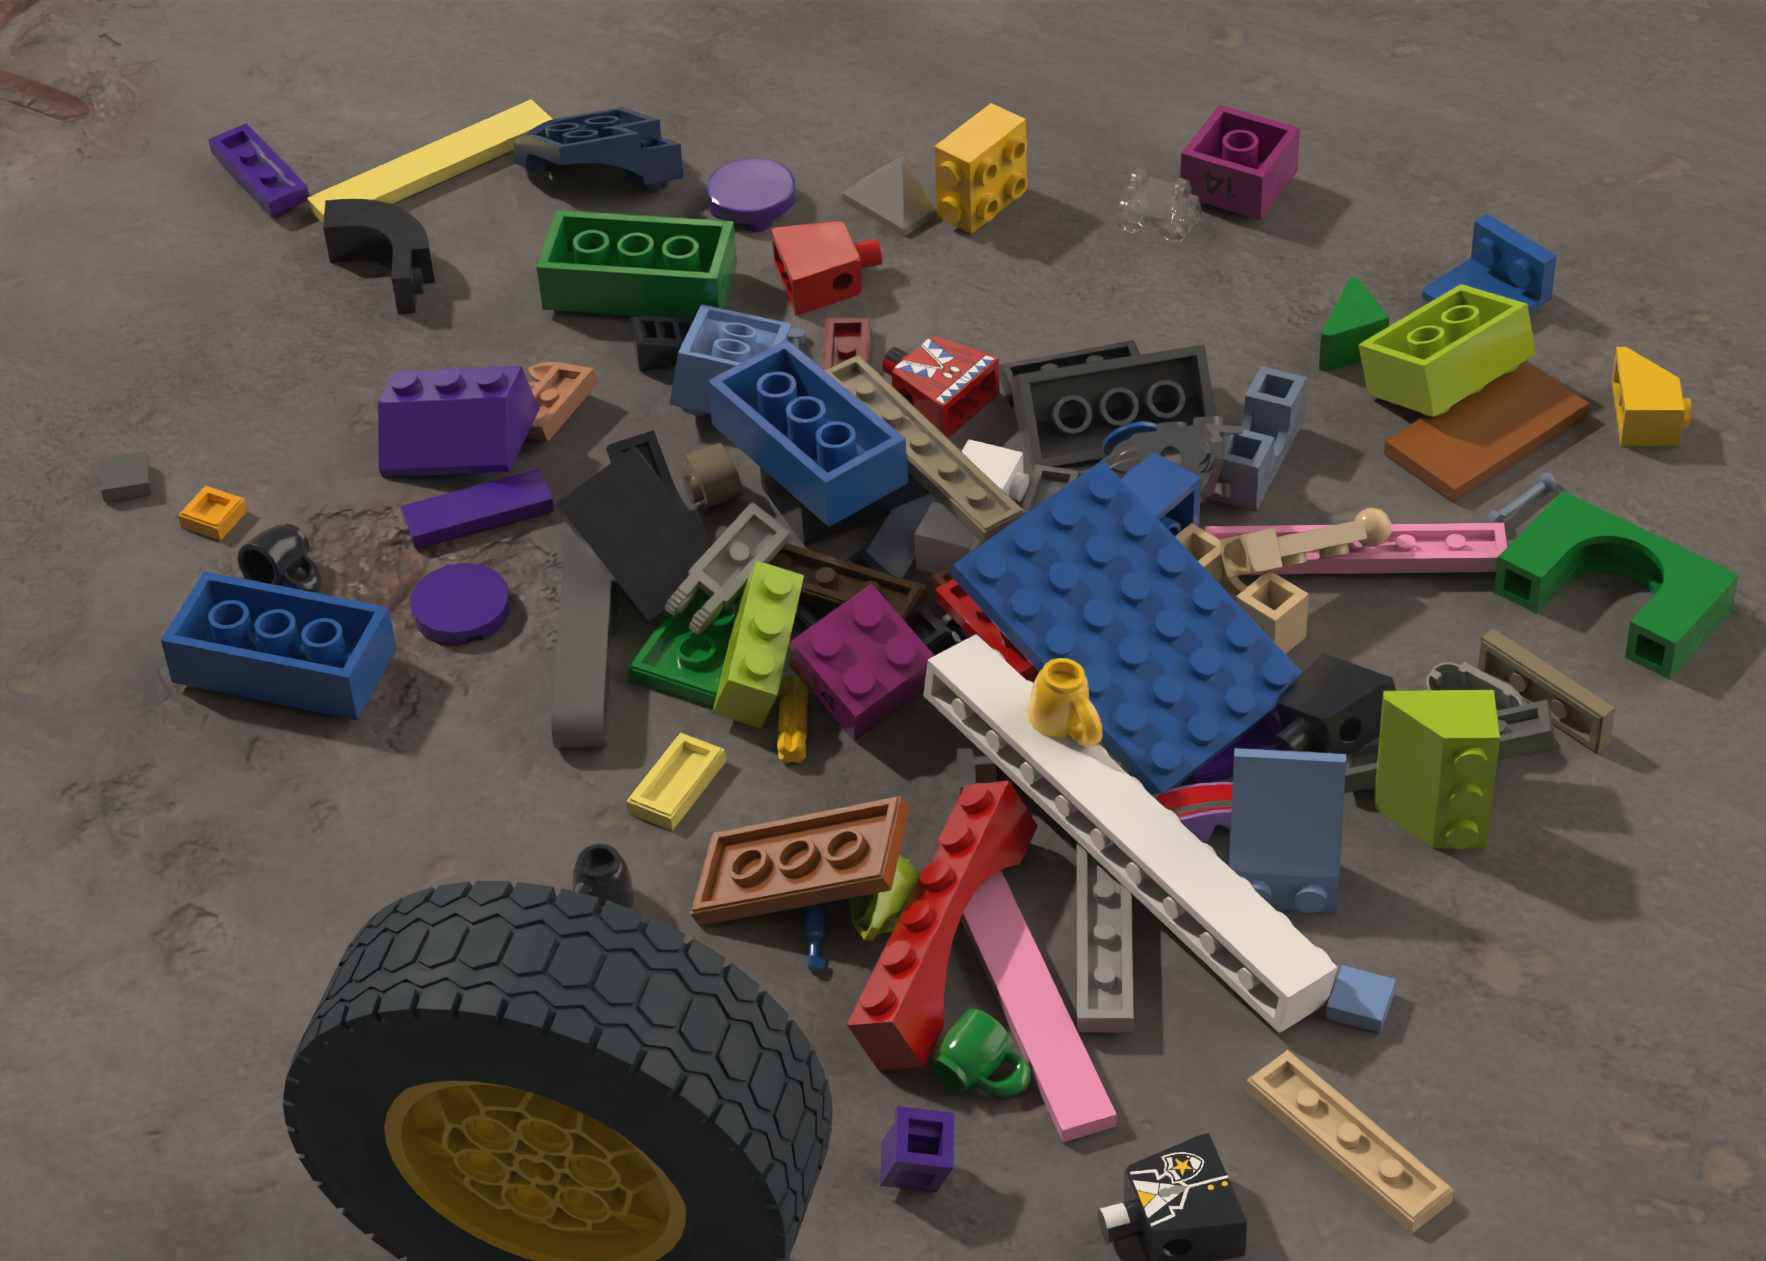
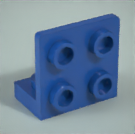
[1422,214,1557,314]

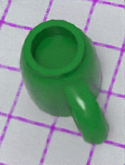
[931,1008,1032,1097]

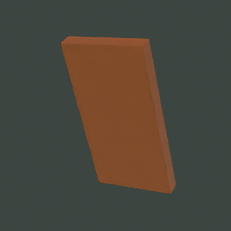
[1384,361,1589,502]
[690,796,910,926]

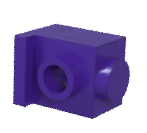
[880,1106,955,1192]

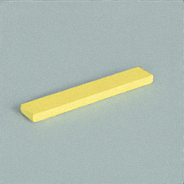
[307,100,553,224]

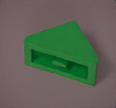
[1319,277,1390,371]

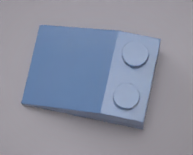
[669,304,791,416]
[1229,748,1346,913]

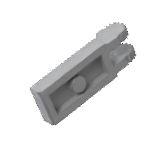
[665,502,791,635]

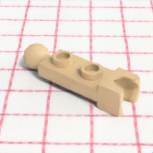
[1220,508,1392,578]

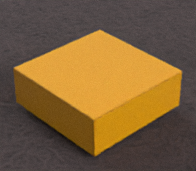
[178,485,248,541]

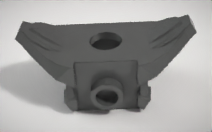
[1102,416,1243,505]

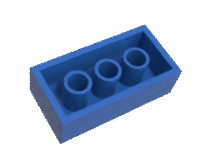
[708,339,908,527]
[161,571,397,720]

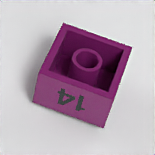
[1180,105,1300,220]
[790,584,935,741]

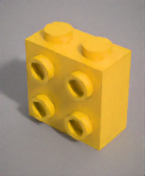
[934,103,1028,234]

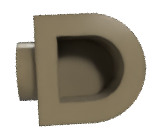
[682,442,743,510]

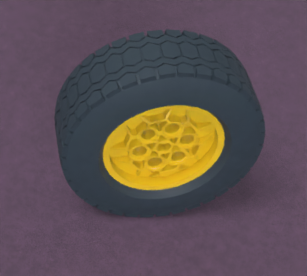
[283,881,833,1261]

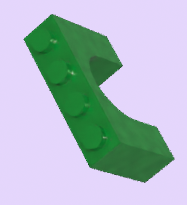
[1494,491,1739,680]

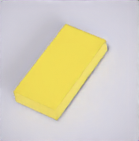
[626,732,726,831]

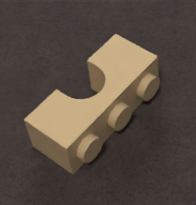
[1175,523,1309,654]

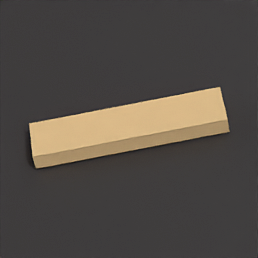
[1246,1050,1454,1234]

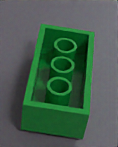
[536,210,737,318]

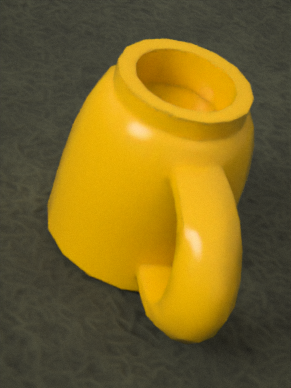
[1027,658,1103,747]

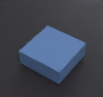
[1326,965,1396,1033]

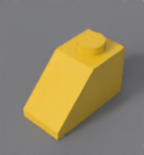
[1611,347,1691,446]

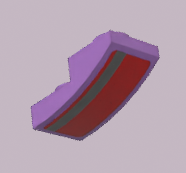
[1151,782,1233,842]

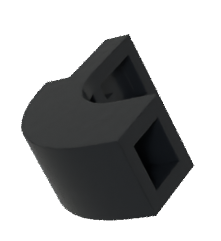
[323,198,435,314]

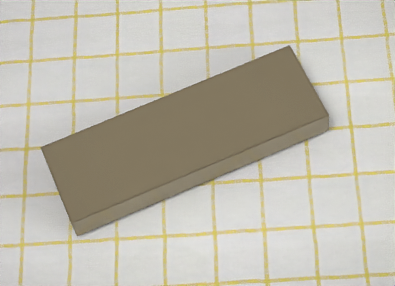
[1478,628,1615,753]

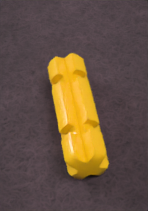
[777,676,808,764]

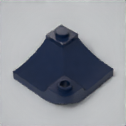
[514,107,684,190]

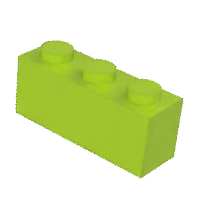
[712,560,804,729]

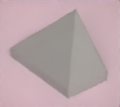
[842,156,936,237]

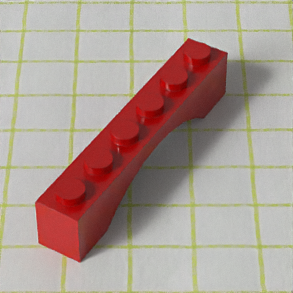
[847,780,1038,1071]

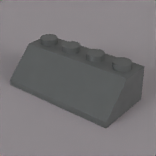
[1010,344,1217,469]

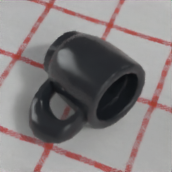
[237,524,321,593]
[572,844,634,909]

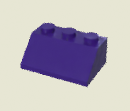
[378,366,539,477]

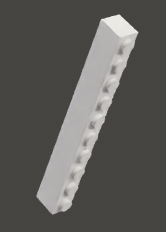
[924,634,1337,1033]

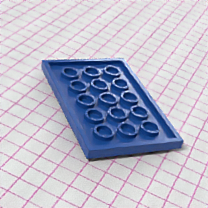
[950,460,1303,795]

